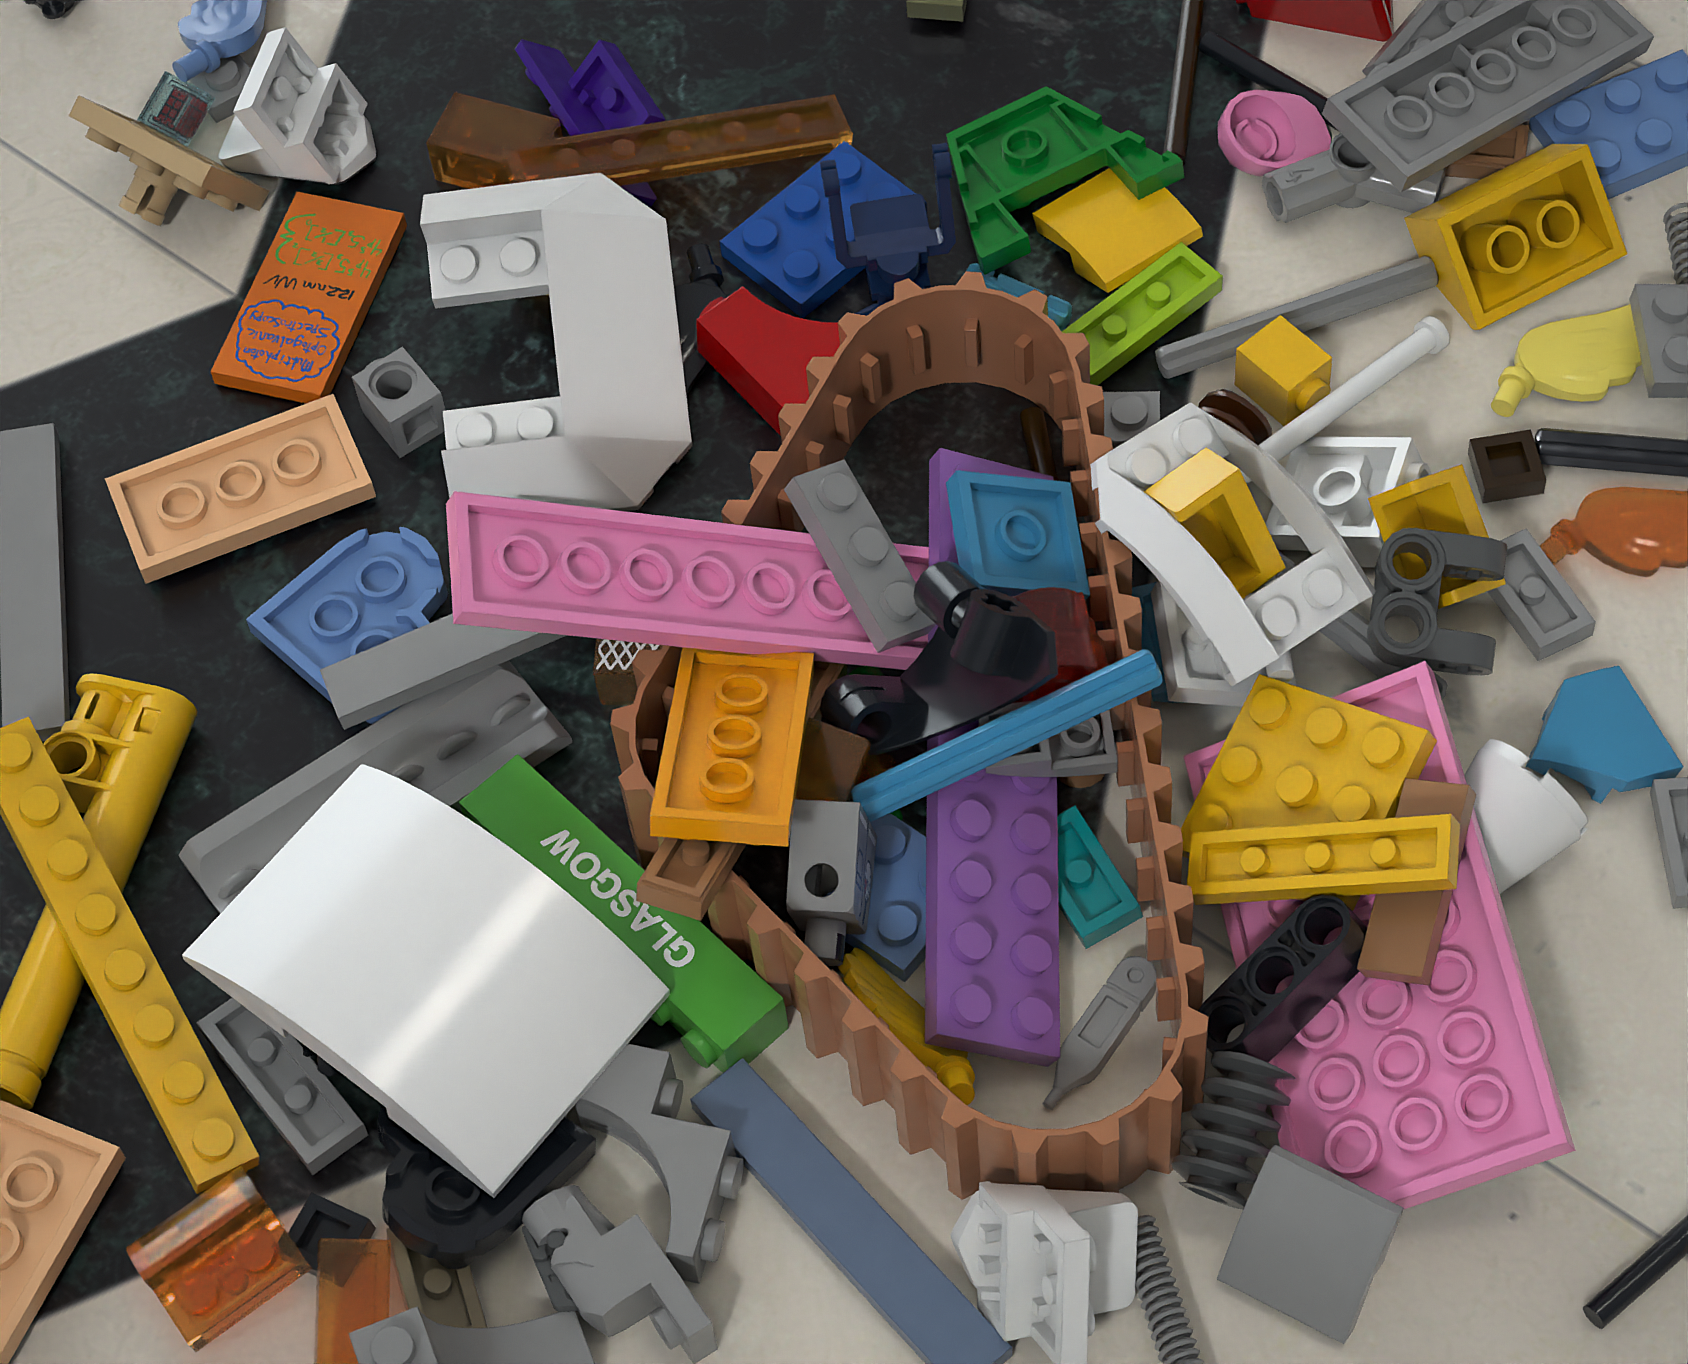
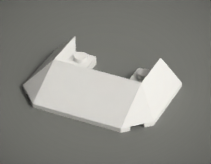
[420,172,692,512]

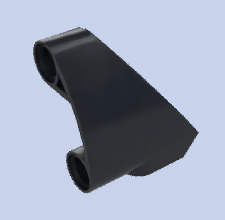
[820,561,1058,755]

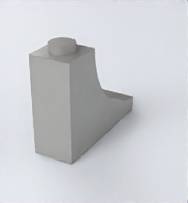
[348,1306,595,1364]

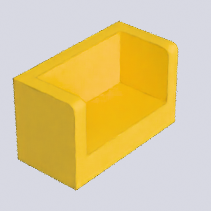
[1144,447,1286,599]
[1368,464,1506,609]

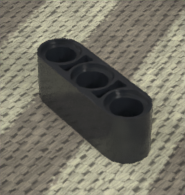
[1198,894,1367,1063]

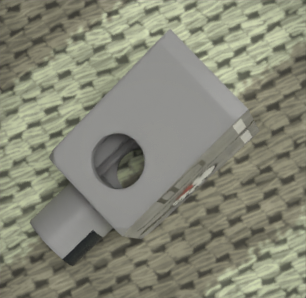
[786,800,877,966]

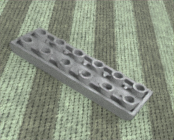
[179,660,572,914]

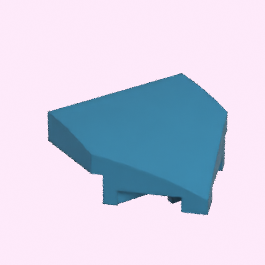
[1526,666,1684,804]

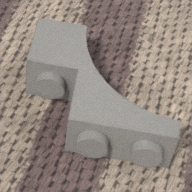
[575,1044,744,1284]

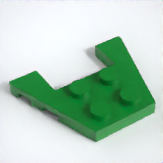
[946,86,1184,275]

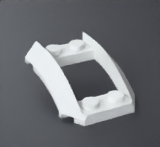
[1090,402,1376,687]

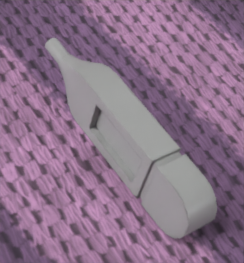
[1042,956,1157,1110]

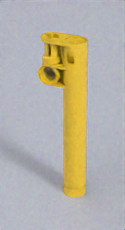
[0,673,197,1111]

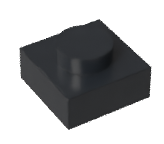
[277,1192,376,1288]

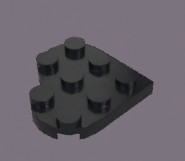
[378,1104,596,1269]

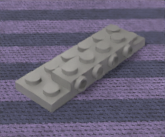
[1322,0,1654,192]

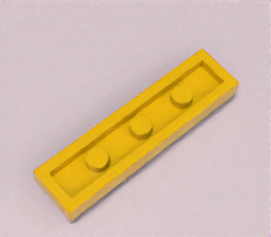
[1187,814,1460,905]

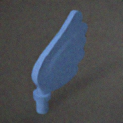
[172,0,267,82]

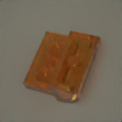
[126,1165,313,1352]

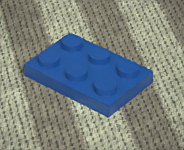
[719,141,927,318]

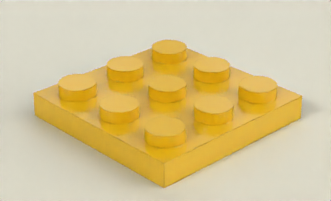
[1181,674,1437,911]

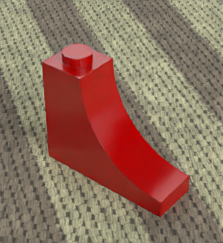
[696,286,840,436]

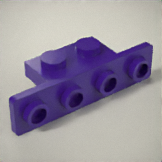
[515,39,666,208]

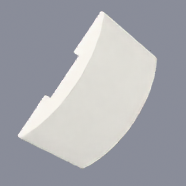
[182,764,670,1198]

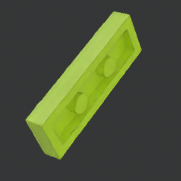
[1062,242,1223,385]

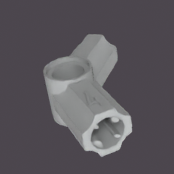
[1262,133,1446,223]

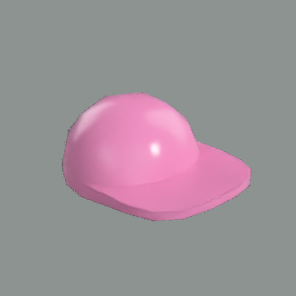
[1218,90,1331,177]

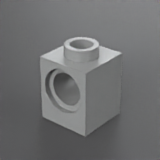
[352,347,446,458]

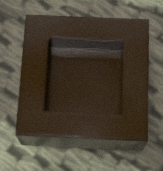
[1468,429,1546,503]

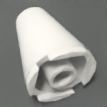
[1464,739,1588,894]

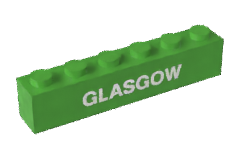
[459,754,789,1073]

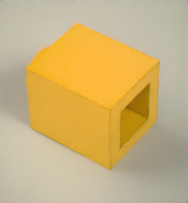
[1234,315,1332,426]

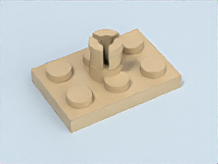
[69,95,269,226]

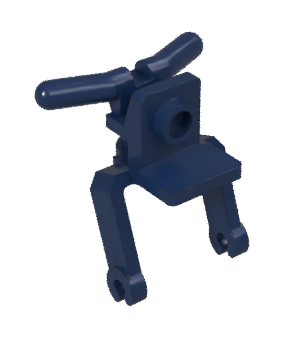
[820,143,956,322]

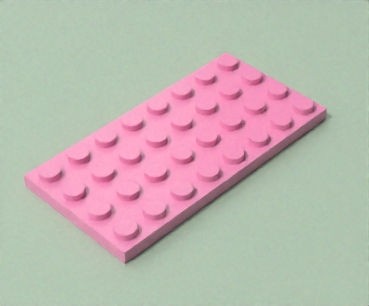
[1184,661,1575,1210]

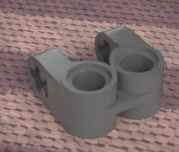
[1367,528,1508,676]

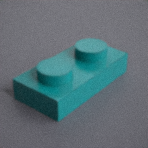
[1057,806,1143,949]

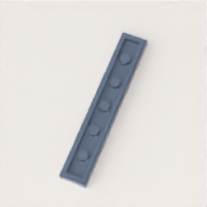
[690,1058,1013,1364]

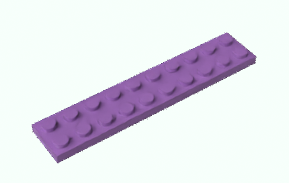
[925,448,1060,1067]

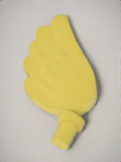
[1491,304,1642,417]

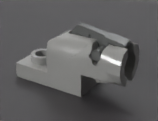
[522,1185,718,1364]

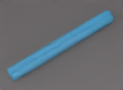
[851,649,1163,822]

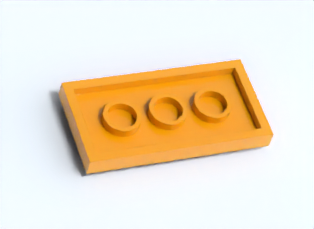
[650,647,814,847]

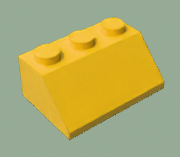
[1404,144,1627,330]

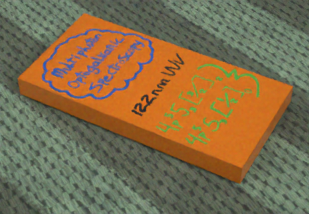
[210,192,407,403]

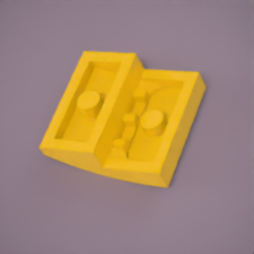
[1032,168,1203,293]

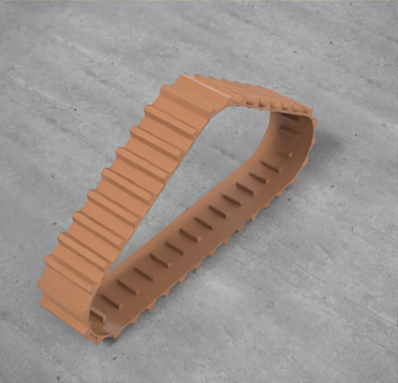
[610,271,1209,1200]

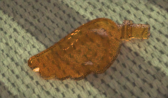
[1539,487,1688,577]

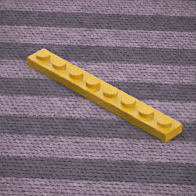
[0,716,259,1194]

